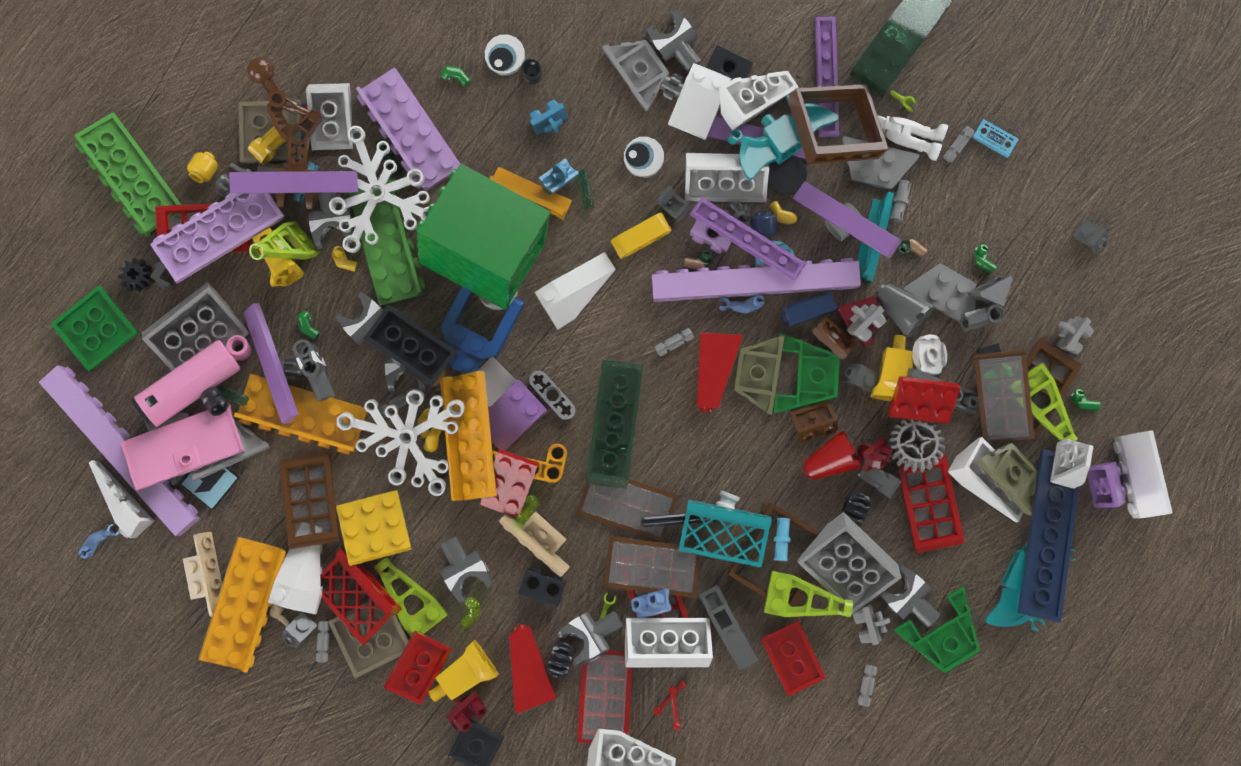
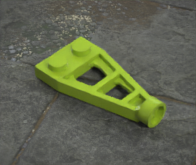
[249,221,321,260]
[1007,363,1078,441]
[374,557,448,636]
[764,571,853,617]

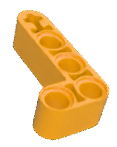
[492,444,567,483]

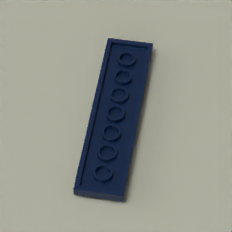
[1017,449,1079,623]

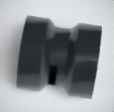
[521,59,542,84]
[200,387,229,416]

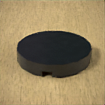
[768,155,807,195]

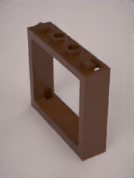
[787,84,888,164]
[726,503,820,607]

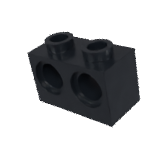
[518,567,566,607]

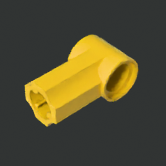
[248,126,286,165]

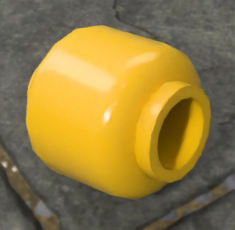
[187,152,218,183]

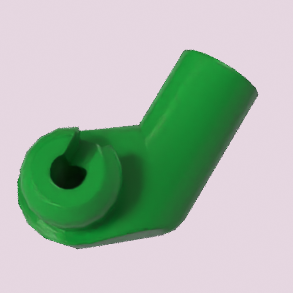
[440,65,471,87]
[974,244,997,274]
[1071,389,1100,411]

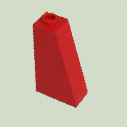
[696,333,742,413]
[509,624,557,714]

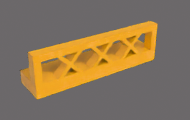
[489,167,572,220]

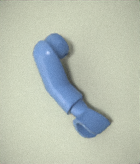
[718,295,765,314]
[79,523,120,559]

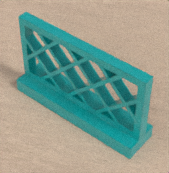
[856,192,894,283]
[679,500,772,567]

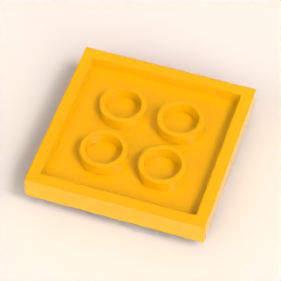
[336,490,412,566]

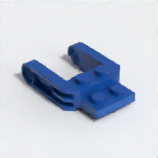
[441,287,525,374]

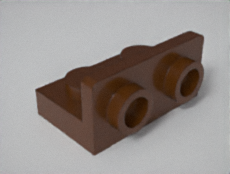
[812,316,856,359]
[790,400,838,442]

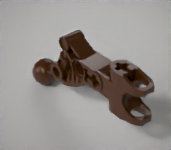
[247,57,322,210]

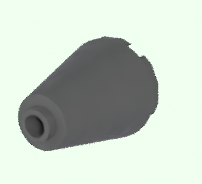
[876,283,934,338]

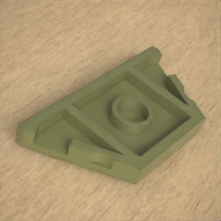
[734,336,784,415]
[976,443,1038,515]

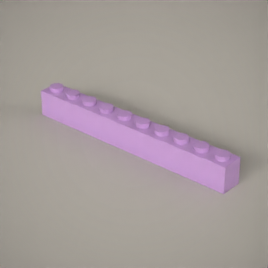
[652,258,861,302]
[39,365,200,536]

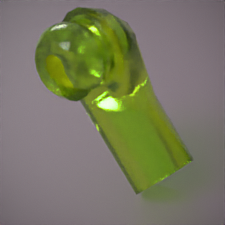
[517,494,539,524]
[460,597,480,628]

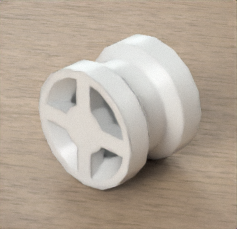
[715,490,740,509]

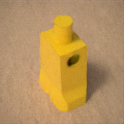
[252,227,304,287]
[870,335,913,401]
[428,640,499,702]

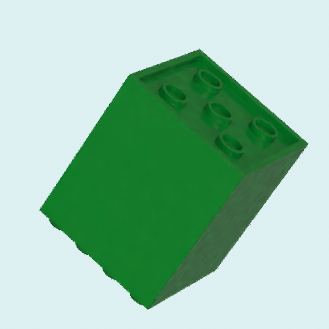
[416,164,551,310]

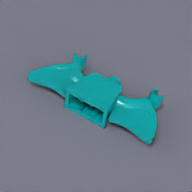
[728,94,838,180]
[985,542,1076,632]

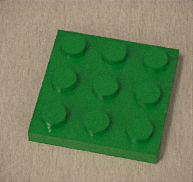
[50,285,139,372]

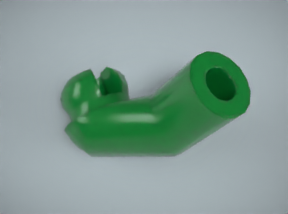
[296,311,320,340]

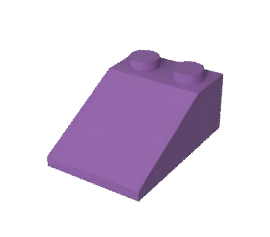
[488,380,548,451]
[1087,462,1126,508]

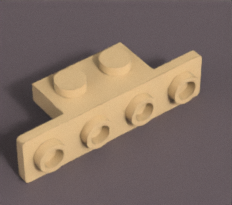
[499,512,570,577]
[183,532,222,617]

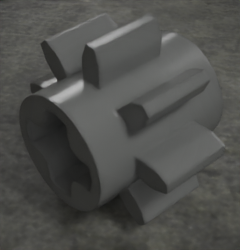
[660,73,684,100]
[215,174,230,199]
[725,201,751,224]
[280,356,303,381]

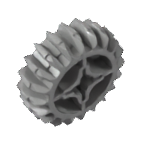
[888,419,945,473]

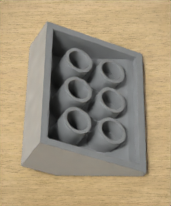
[142,281,250,370]
[797,512,901,614]

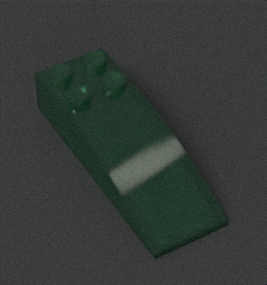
[849,0,952,97]
[586,359,644,489]

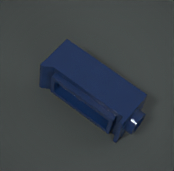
[780,290,837,328]

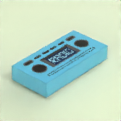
[972,119,1018,158]

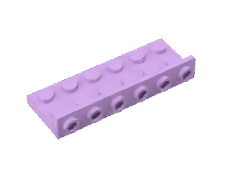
[356,67,460,192]
[150,193,284,284]

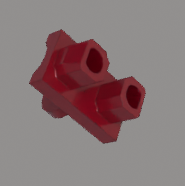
[857,438,895,472]
[446,691,487,733]

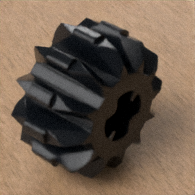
[118,258,154,293]
[841,491,870,527]
[547,642,575,678]

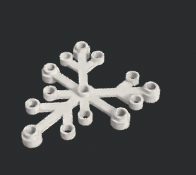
[329,126,430,253]
[337,389,465,496]

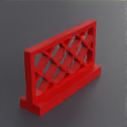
[320,548,402,645]

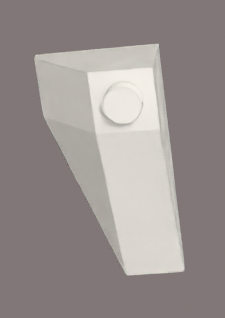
[719,71,799,131]
[535,252,616,330]
[948,437,1024,522]
[1050,438,1093,489]
[89,460,155,538]
[268,522,322,614]
[587,729,676,766]

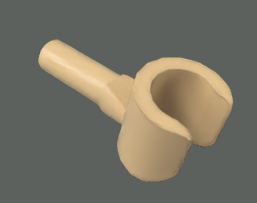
[269,605,290,627]

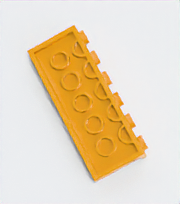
[440,371,497,501]
[234,374,369,455]
[198,537,287,673]

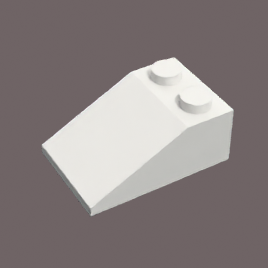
[668,63,731,140]
[306,83,353,150]

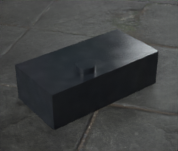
[363,305,458,390]

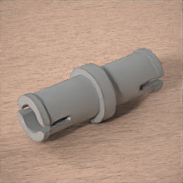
[889,180,912,223]

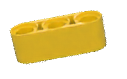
[610,213,672,259]

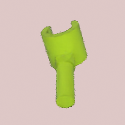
[889,90,917,112]
[599,592,616,620]

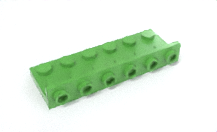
[74,112,182,238]
[349,177,426,307]

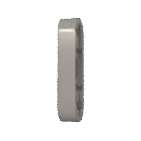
[529,371,576,420]

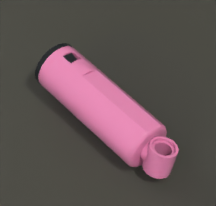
[130,335,251,430]

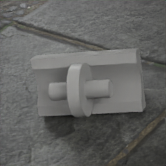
[846,304,886,342]
[1055,316,1094,354]
[853,604,890,645]

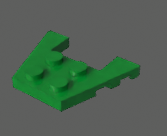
[774,333,840,413]
[893,586,980,673]

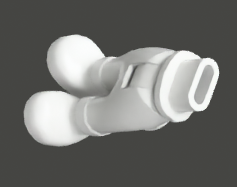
[878,115,948,161]

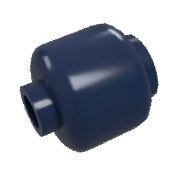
[750,211,777,240]

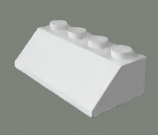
[685,153,769,202]
[1113,430,1172,518]
[625,618,713,667]

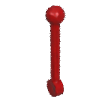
[653,681,686,715]
[668,686,681,730]

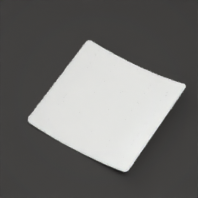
[478,356,517,407]

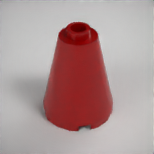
[802,430,863,480]

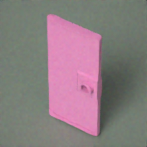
[120,402,245,491]

